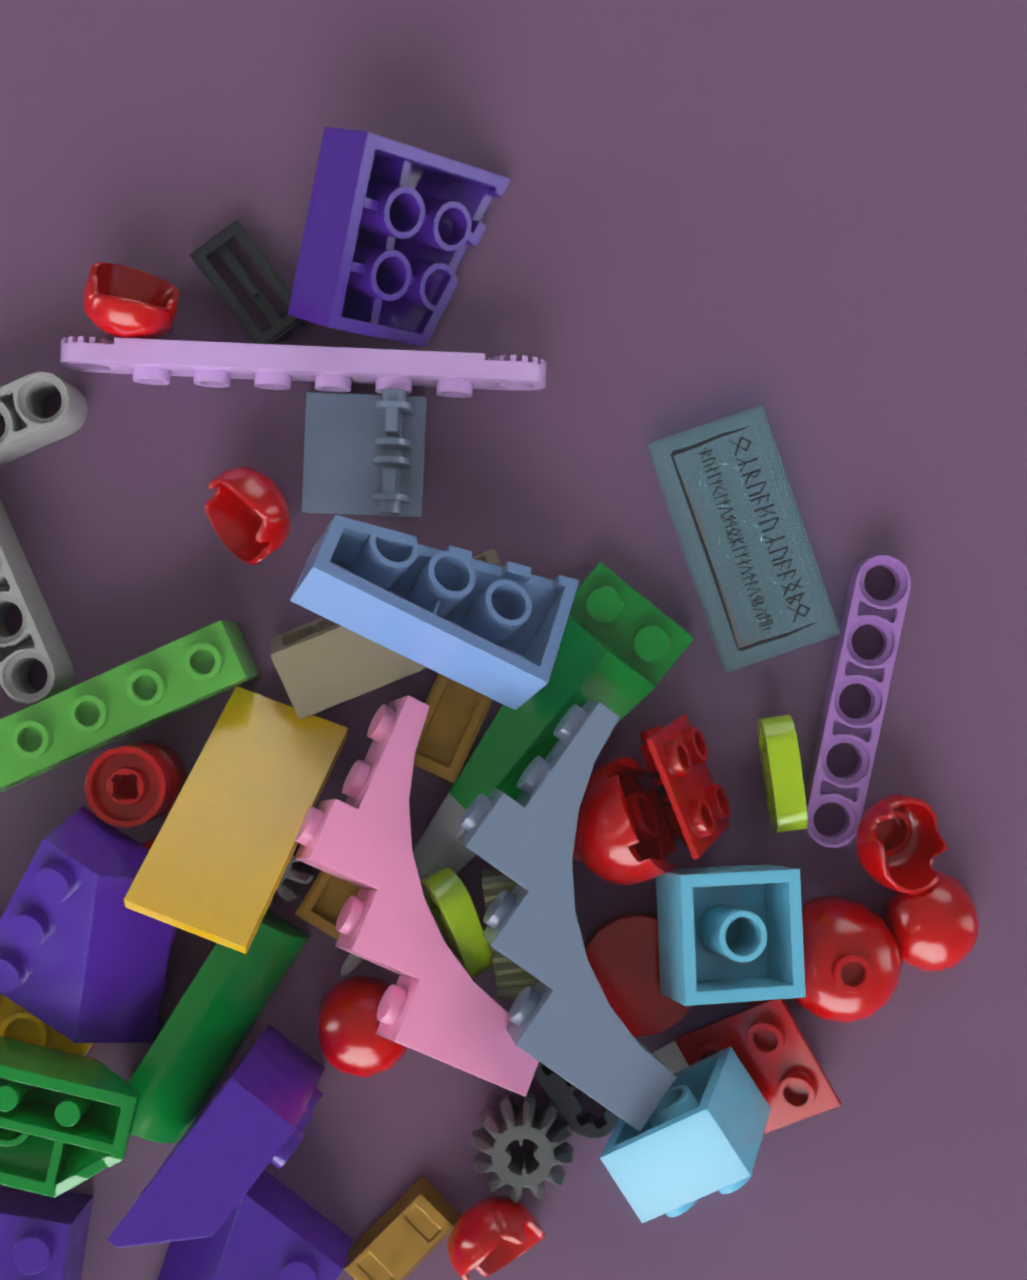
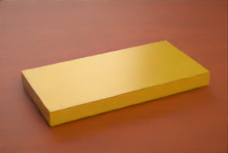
[124,686,348,954]

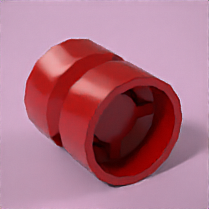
[84,740,187,828]

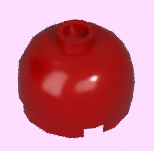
[573,757,676,885]
[793,895,902,1023]

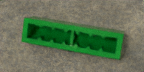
[128,909,310,1143]

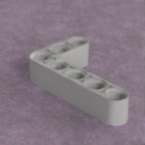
[0,372,88,704]

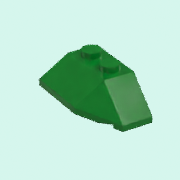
[0,1036,141,1198]

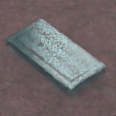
[646,405,841,673]

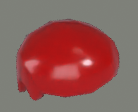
[83,262,179,339]
[204,467,291,565]
[856,793,947,895]
[884,870,979,971]
[317,976,407,1078]
[448,1195,546,1280]

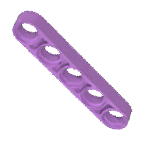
[803,555,911,848]

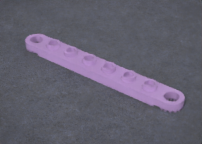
[60,336,547,398]

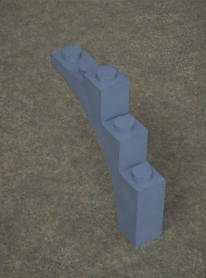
[459,701,677,1132]

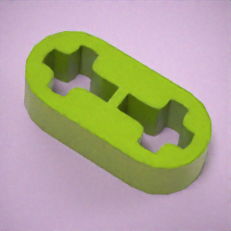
[757,715,808,833]
[421,867,494,979]

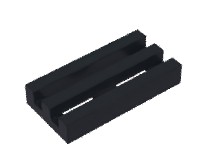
[189,219,309,344]

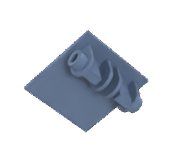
[301,389,427,518]

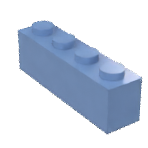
[290,515,579,710]

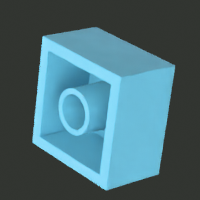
[656,864,806,1006]
[600,1046,771,1223]

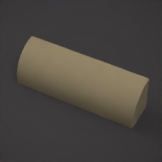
[270,548,502,719]

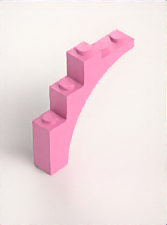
[294,695,539,1097]

